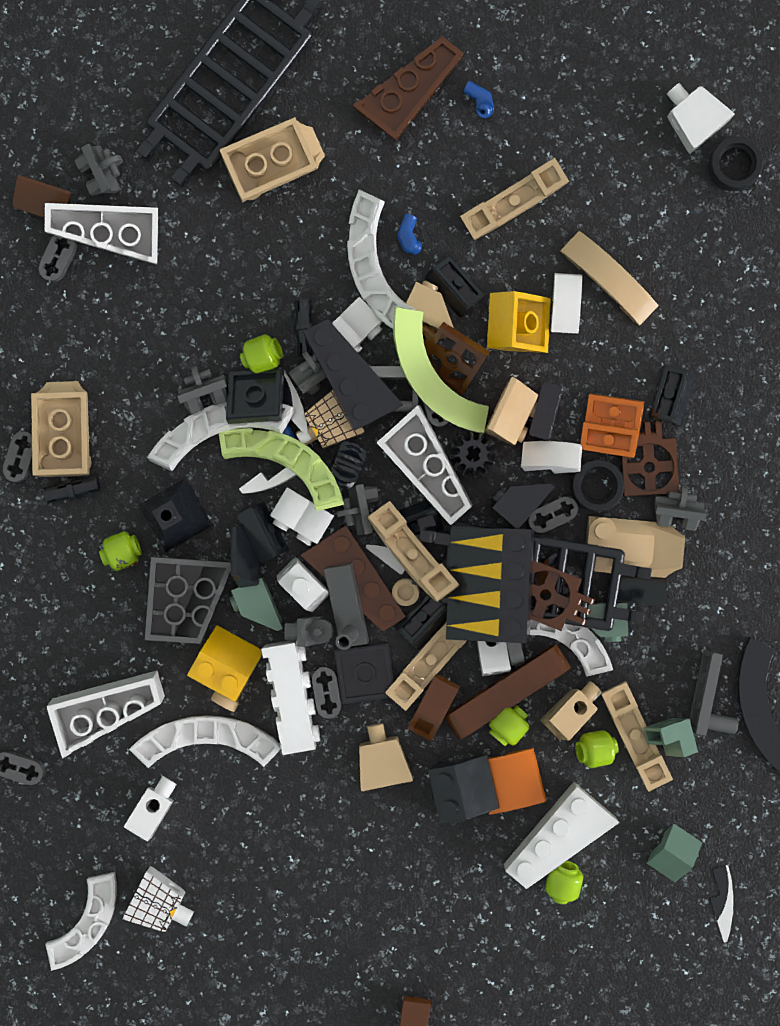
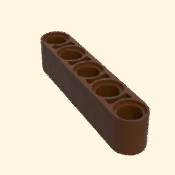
[444,644,571,740]

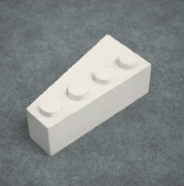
[45,203,158,265]
[377,405,473,525]
[261,640,320,755]

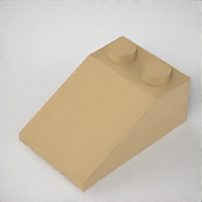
[484,377,538,446]

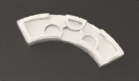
[530,607,613,676]
[46,872,117,971]

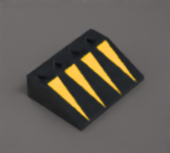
[446,529,534,644]

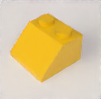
[487,291,551,353]
[187,625,262,702]

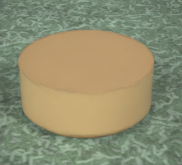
[392,578,419,606]
[211,691,239,712]

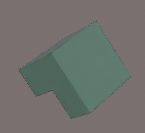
[643,718,698,757]
[647,824,702,882]

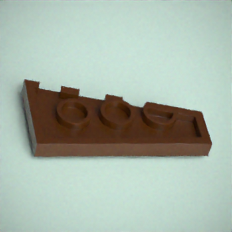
[353,36,464,142]
[300,526,406,631]

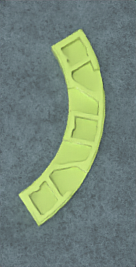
[393,307,489,433]
[219,428,344,511]

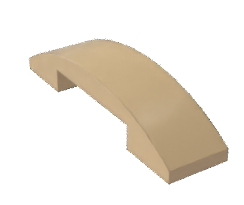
[460,158,569,240]
[560,231,658,326]
[368,501,459,602]
[385,621,466,711]
[601,681,673,792]

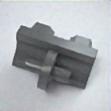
[75,144,123,196]
[289,351,326,395]
[177,365,227,414]
[336,484,379,536]
[654,485,707,531]
[285,616,334,647]

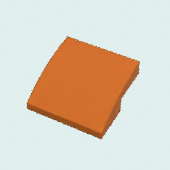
[580,393,645,458]
[489,748,547,815]

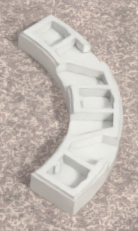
[347,190,416,329]
[147,402,295,471]
[129,715,281,768]

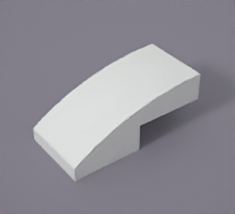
[551,273,582,333]
[521,441,582,474]
[239,468,296,494]

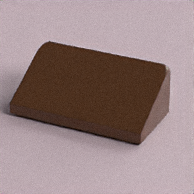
[13,175,71,218]

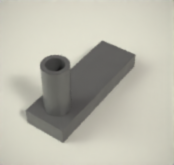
[324,562,369,650]
[689,650,739,736]

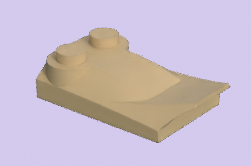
[220,117,325,202]
[31,381,91,477]
[583,516,685,578]

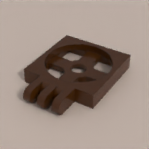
[422,322,490,395]
[621,420,679,496]
[531,560,595,631]

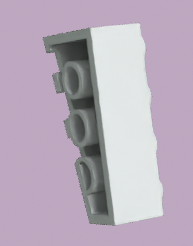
[46,671,165,758]
[504,782,619,889]

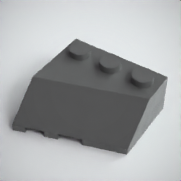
[145,556,231,644]

